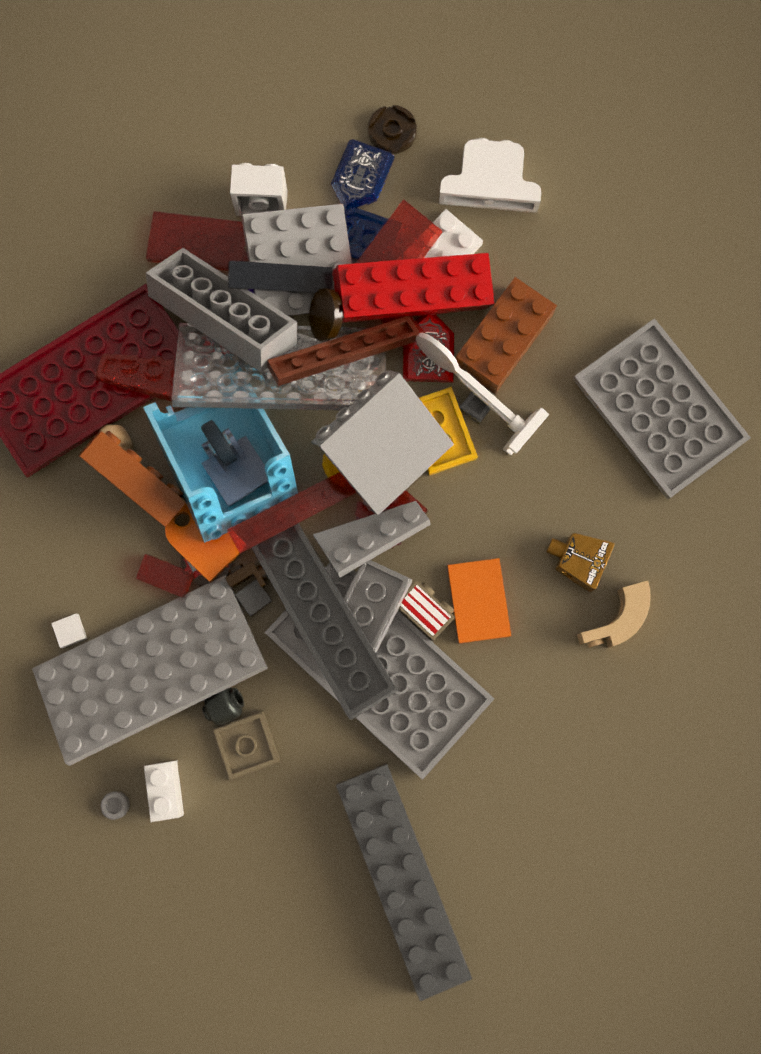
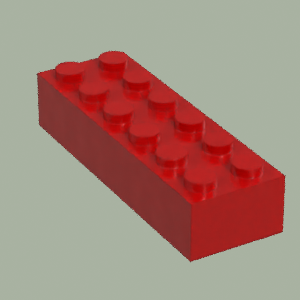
[332,253,495,323]

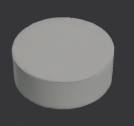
[101,791,130,820]

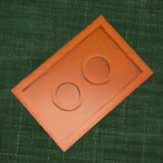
[447,558,511,644]

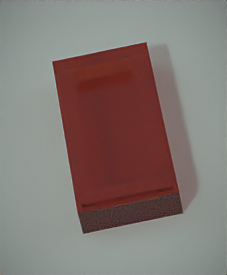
[136,554,195,598]

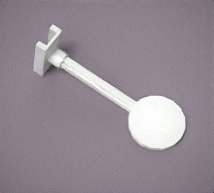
[416,333,549,456]

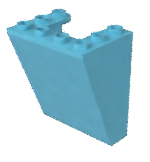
[143,367,300,543]

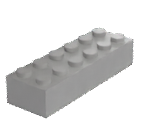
[146,248,297,372]

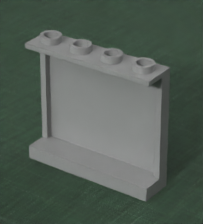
[311,370,454,515]

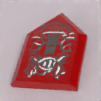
[403,314,454,383]

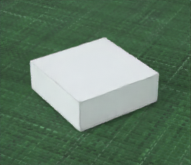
[51,613,87,648]

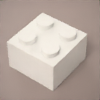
[230,163,287,216]

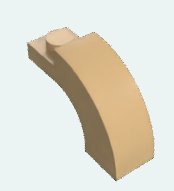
[577,580,651,648]

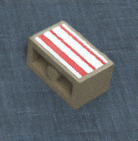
[398,581,455,642]

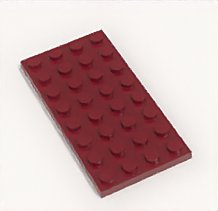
[0,283,203,478]

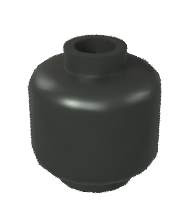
[202,687,244,725]

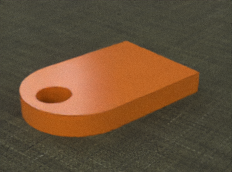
[165,503,248,583]

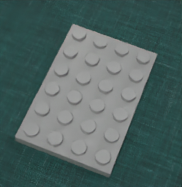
[573,318,751,500]

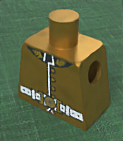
[546,533,615,592]

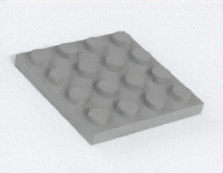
[241,204,352,316]

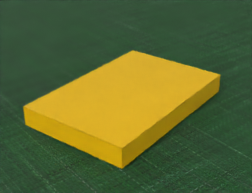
[419,387,478,476]

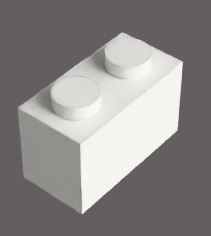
[144,761,184,822]

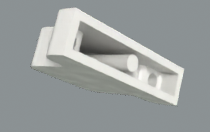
[439,138,541,213]

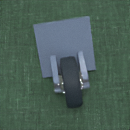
[201,420,268,507]

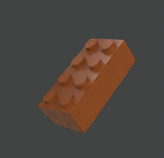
[455,277,557,394]
[78,431,186,527]

